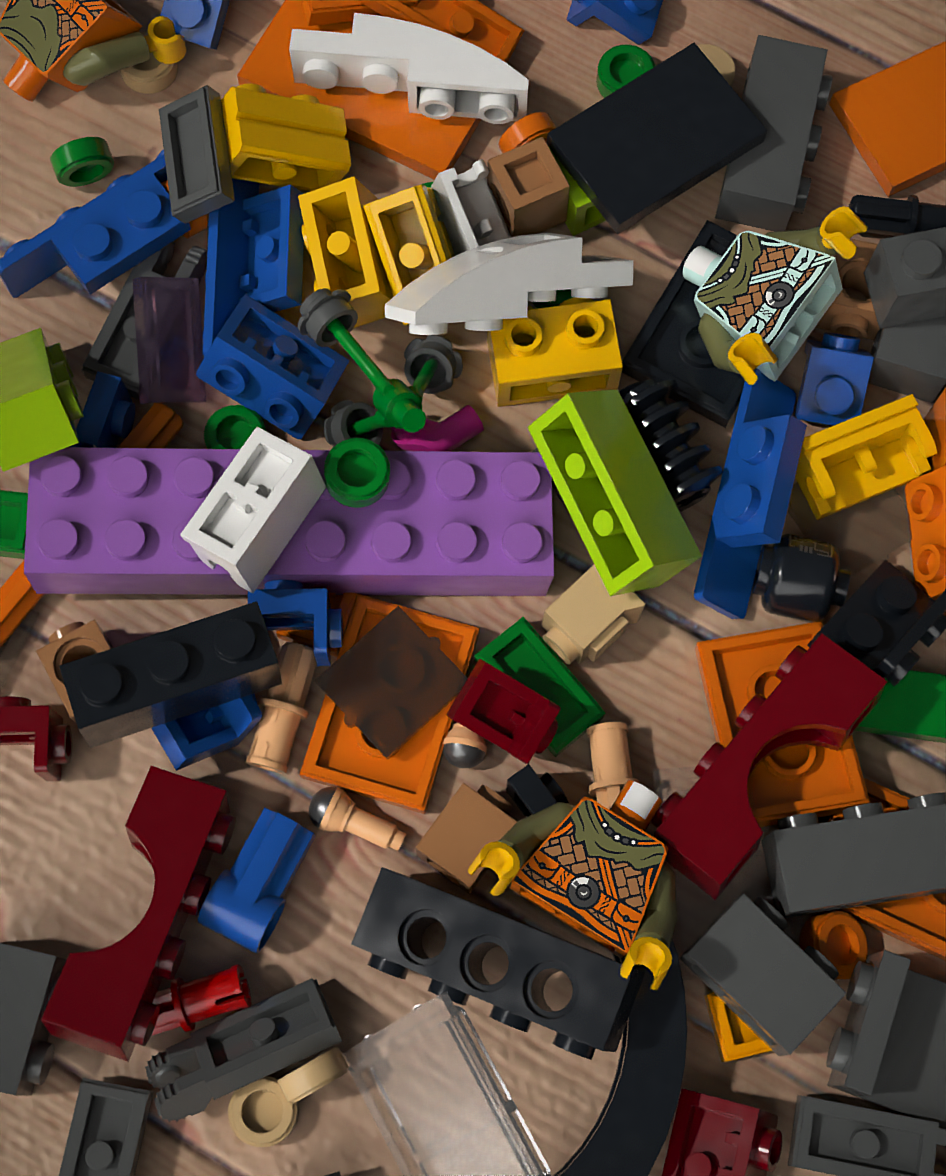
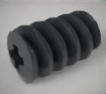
[619,379,723,512]

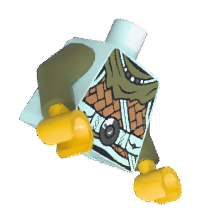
[682,206,868,385]

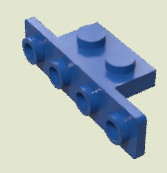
[0,149,191,298]
[202,178,304,357]
[694,369,807,619]

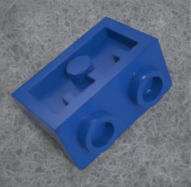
[196,294,350,439]

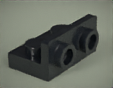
[807,559,946,687]

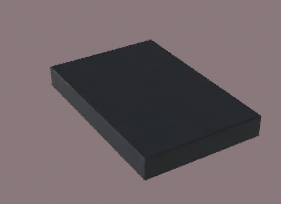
[547,42,767,235]
[622,220,757,428]

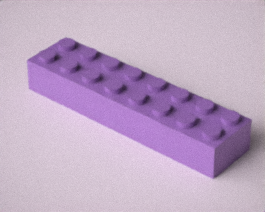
[24,447,554,596]

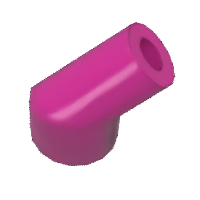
[390,405,484,452]

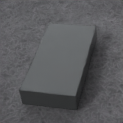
[159,85,235,224]

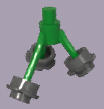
[298,288,463,447]

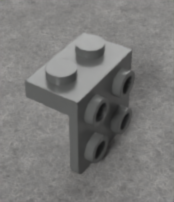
[826,950,946,1129]

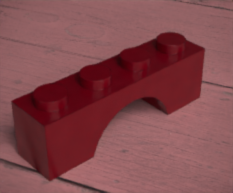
[651,634,888,901]
[41,766,236,1062]

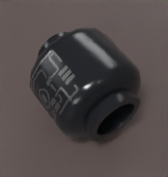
[752,534,851,623]

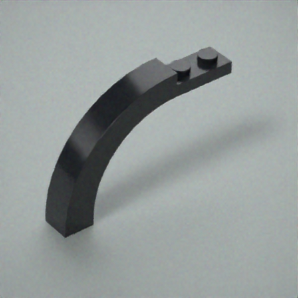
[506,764,687,1176]

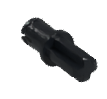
[849,195,946,236]

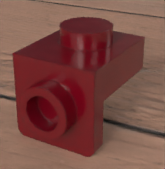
[446,659,560,764]
[0,696,73,781]

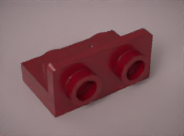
[662,1088,782,1176]

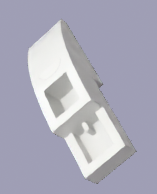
[289,13,529,124]
[385,233,634,335]

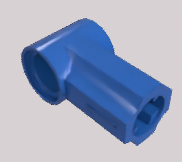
[198,807,316,954]

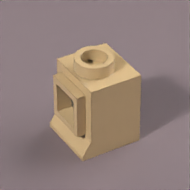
[542,564,645,664]

